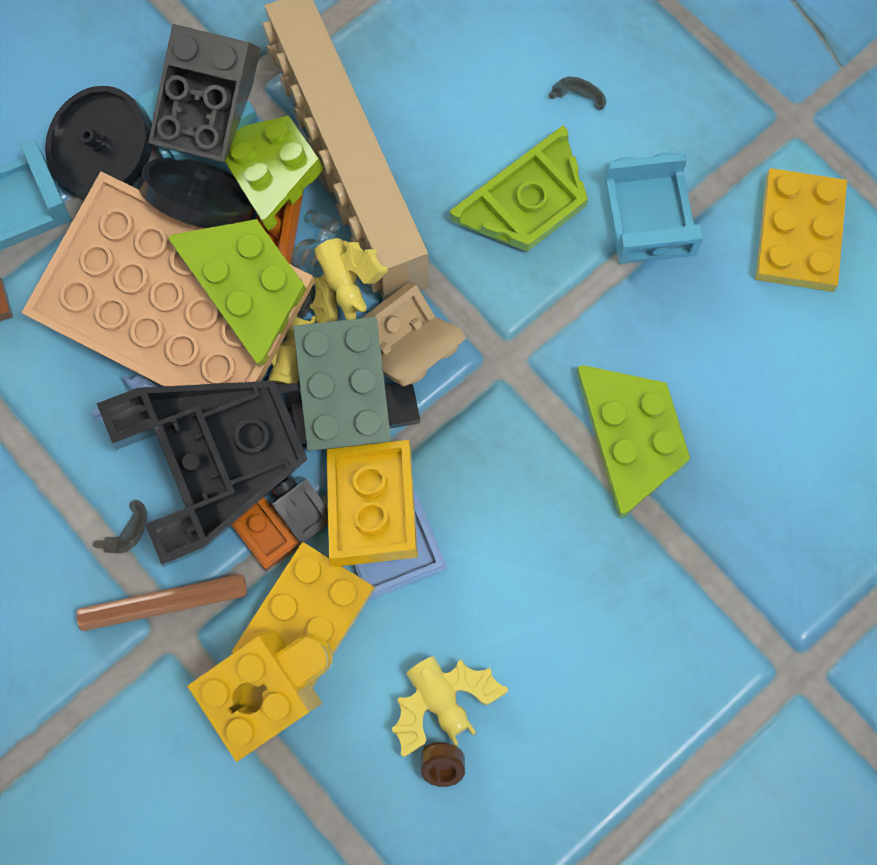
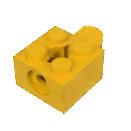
[187,630,333,762]

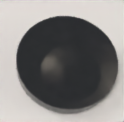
[45,86,153,198]
[138,158,255,228]

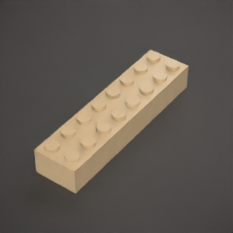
[262,0,429,301]

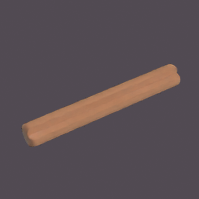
[76,574,247,631]

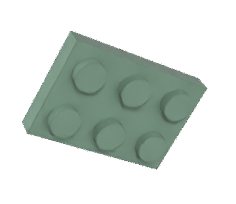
[293,317,391,451]

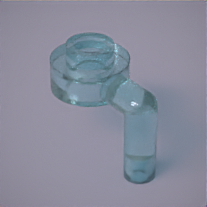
[291,210,341,278]

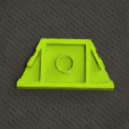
[225,115,324,231]
[449,125,588,252]
[168,219,307,367]
[576,365,690,518]

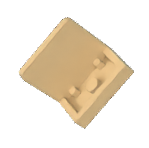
[362,282,466,386]

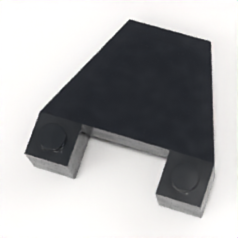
[96,381,307,567]

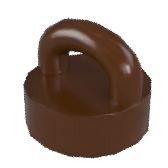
[421,742,465,787]

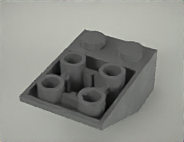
[148,24,261,162]

